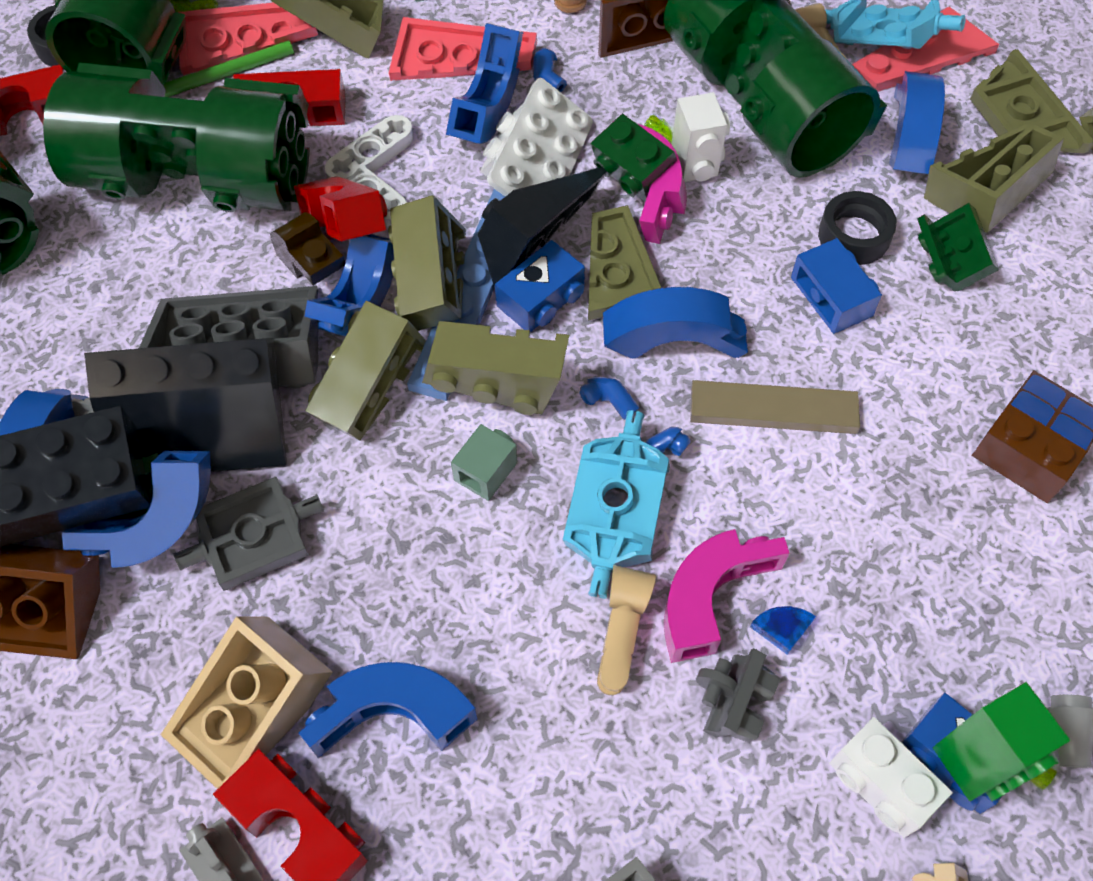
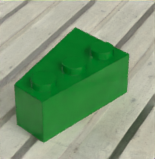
[932,681,1071,802]

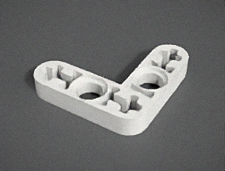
[325,115,414,229]

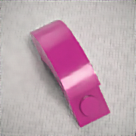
[638,124,687,244]
[664,529,790,663]

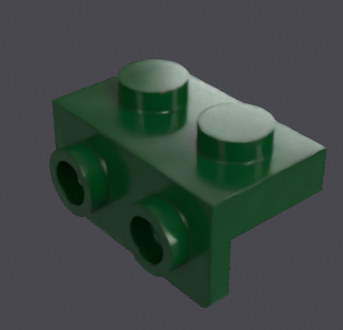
[590,113,677,202]
[917,203,999,292]

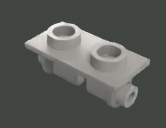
[179,817,265,881]

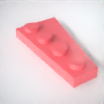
[179,3,318,75]
[852,7,999,91]
[388,17,537,81]

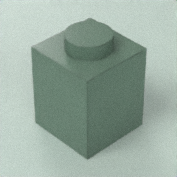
[451,424,517,501]

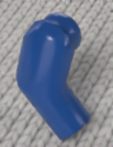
[533,48,567,92]
[579,376,640,420]
[645,426,691,456]

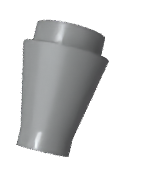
[1047,695,1093,768]

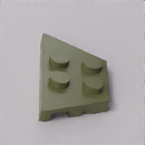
[970,49,1093,153]

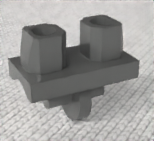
[695,648,780,742]

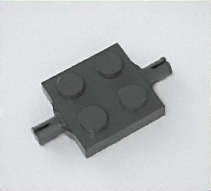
[173,477,324,591]

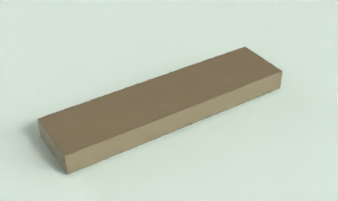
[690,380,860,434]

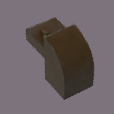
[270,212,345,286]

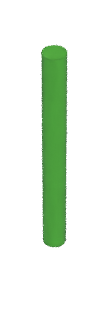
[164,40,294,97]

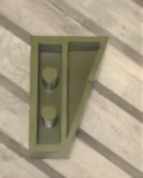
[271,0,384,58]
[924,122,1064,233]
[388,195,466,331]
[305,301,426,441]
[422,321,570,415]

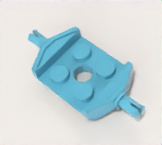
[825,0,966,49]
[563,410,670,599]

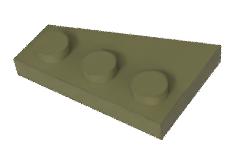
[588,205,661,321]

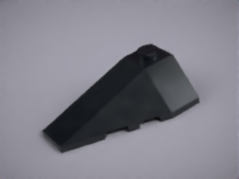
[477,167,607,286]

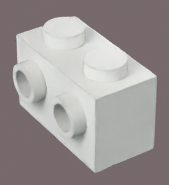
[672,92,730,182]
[829,717,953,838]

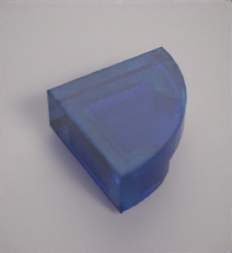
[750,606,816,655]

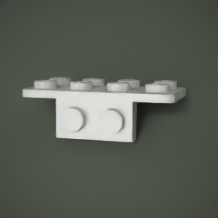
[480,78,593,196]

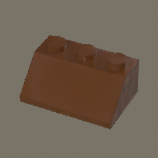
[0,544,100,660]

